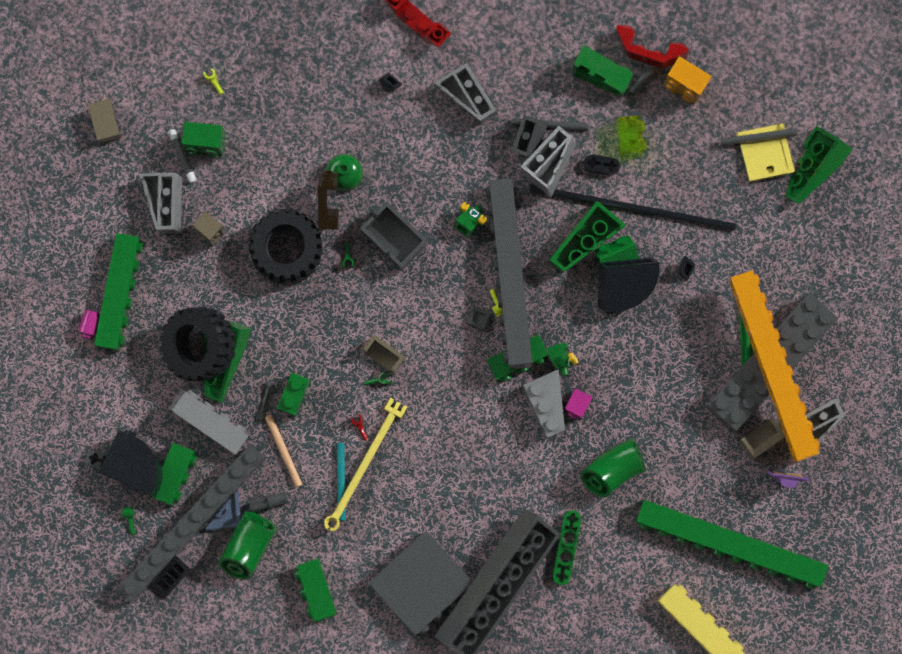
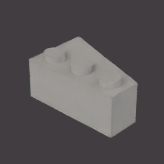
[435,63,498,124]
[520,126,575,197]
[139,173,182,234]
[522,369,565,440]
[800,399,845,461]

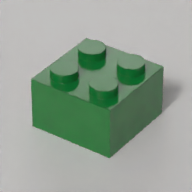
[182,122,226,158]

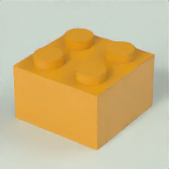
[664,56,712,104]

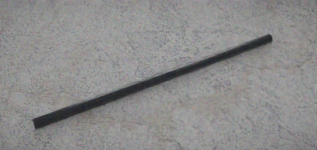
[529,185,736,231]

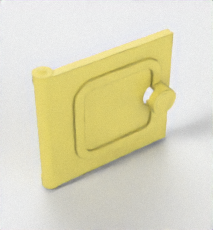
[737,123,795,182]

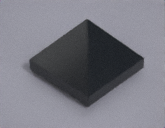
[379,73,402,92]
[676,256,696,281]

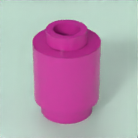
[78,310,100,340]

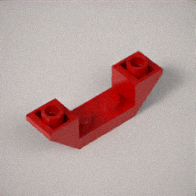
[384,0,452,48]
[616,24,689,69]

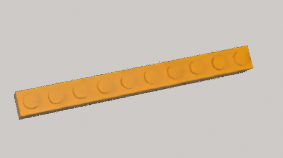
[728,270,820,462]

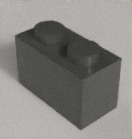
[512,115,548,157]

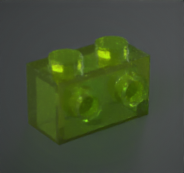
[616,115,647,158]

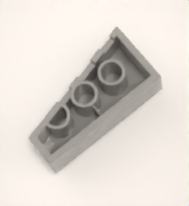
[169,390,249,455]

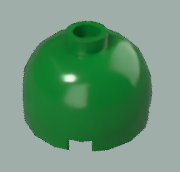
[326,154,363,192]

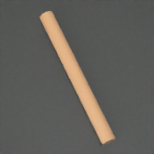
[265,414,303,488]

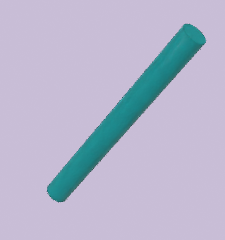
[337,443,346,521]

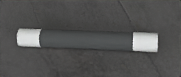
[168,129,197,184]

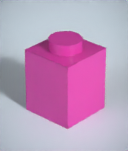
[564,388,592,420]

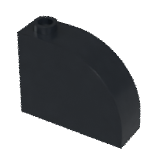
[598,257,659,314]
[99,429,163,497]

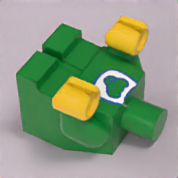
[453,202,487,238]
[547,342,578,377]

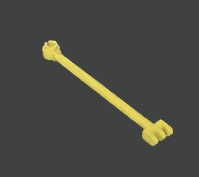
[324,398,407,532]

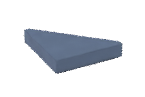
[205,492,241,531]

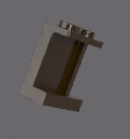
[317,171,339,230]

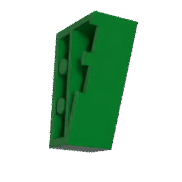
[571,45,633,98]

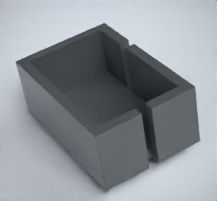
[360,201,428,271]

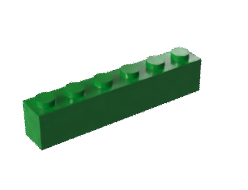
[94,233,143,352]

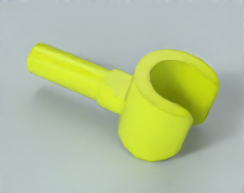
[204,68,224,95]
[490,289,503,317]

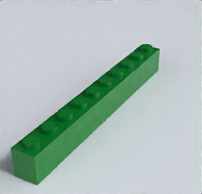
[635,500,828,590]

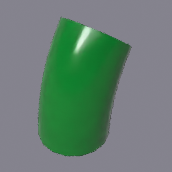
[581,438,646,498]
[218,511,277,580]

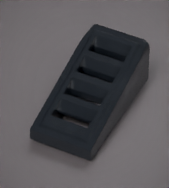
[151,556,192,599]

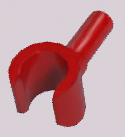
[351,414,368,441]

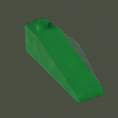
[785,125,852,204]
[203,320,251,403]

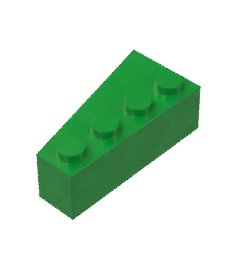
[546,201,627,274]

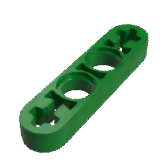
[553,510,581,585]

